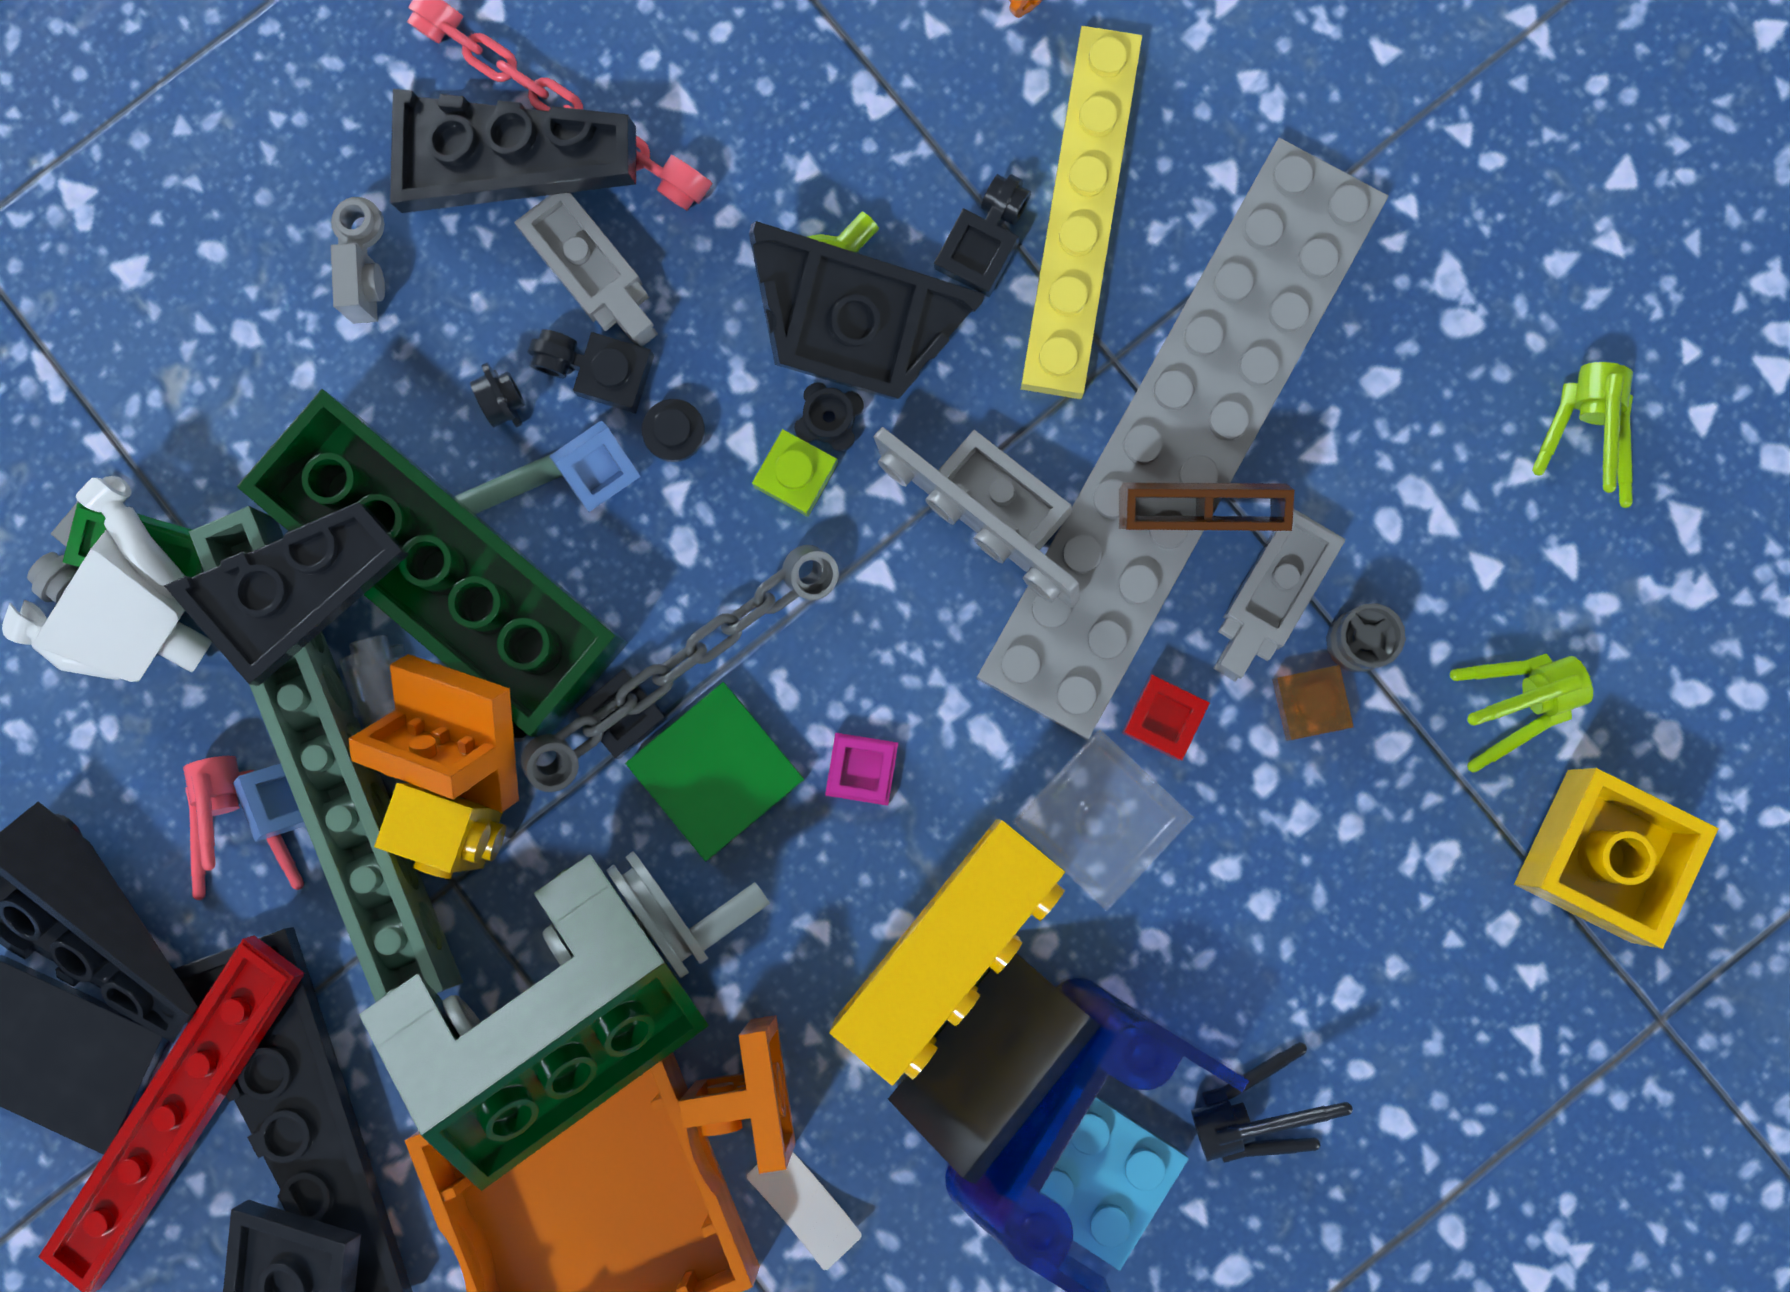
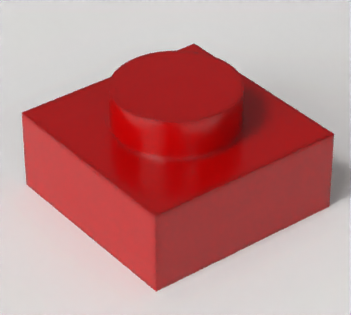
[1122,675,1210,761]

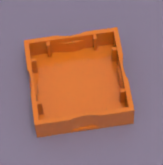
[404,1052,760,1292]

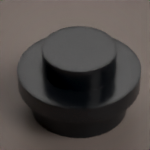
[642,399,705,462]

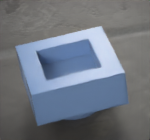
[549,421,641,512]
[233,763,305,842]

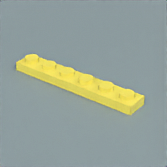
[1021,26,1142,399]

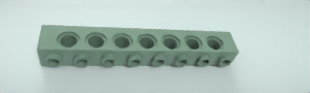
[189,506,464,1002]

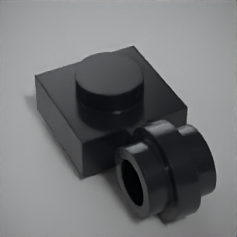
[934,174,1031,297]
[528,329,654,414]

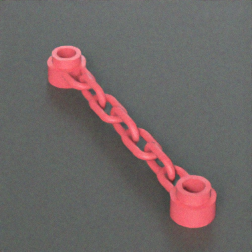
[407,0,713,211]

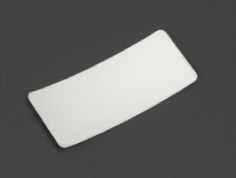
[747,1152,861,1270]

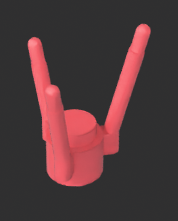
[183,756,304,900]

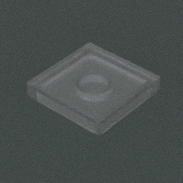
[1012,729,1194,911]

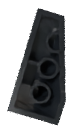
[0,801,198,1043]

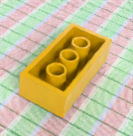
[829,819,1065,1086]

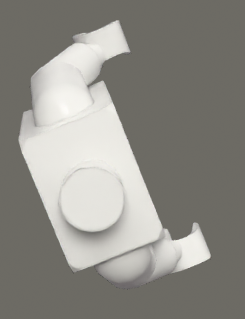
[2,476,212,682]

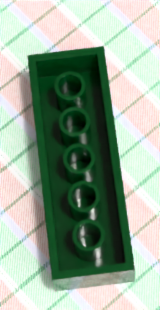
[236,389,628,737]

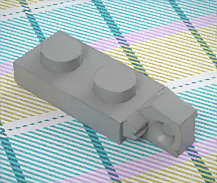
[514,193,658,347]
[1213,508,1346,682]

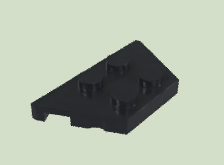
[749,221,985,400]

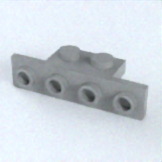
[873,427,1080,608]

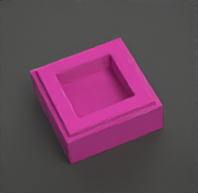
[825,733,898,806]

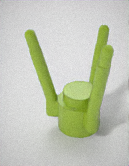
[1532,362,1633,508]
[1449,653,1593,773]

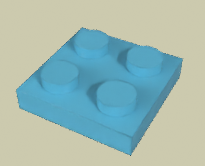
[1007,1082,1189,1271]

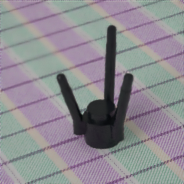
[1191,1042,1353,1163]

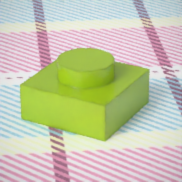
[752,429,838,517]

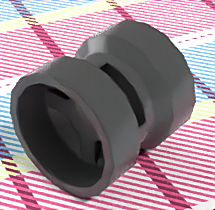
[1326,603,1406,672]

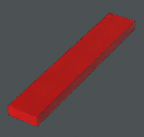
[38,935,305,1292]

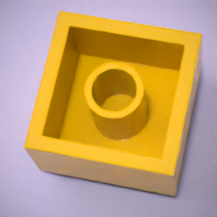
[1514,768,1719,949]

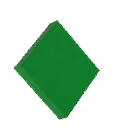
[625,682,805,862]

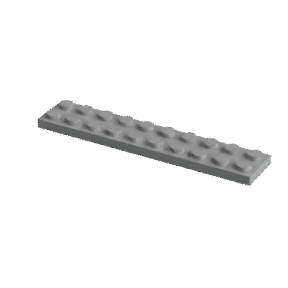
[976,138,1389,740]

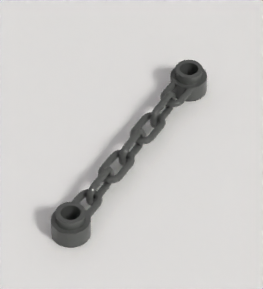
[521,545,839,792]

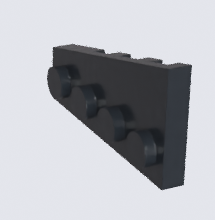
[390,89,636,213]

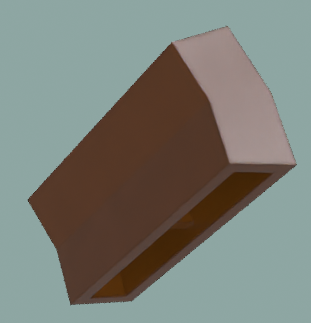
[1119,483,1295,531]

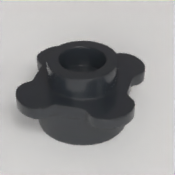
[470,362,525,428]
[794,382,864,452]

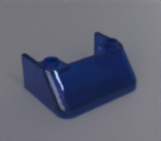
[945,976,1249,1292]

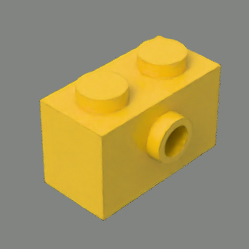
[374,783,506,879]

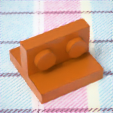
[348,654,519,813]
[679,1015,796,1174]

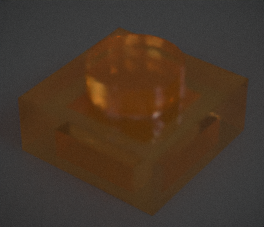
[1272,665,1354,741]

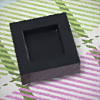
[575,669,668,759]

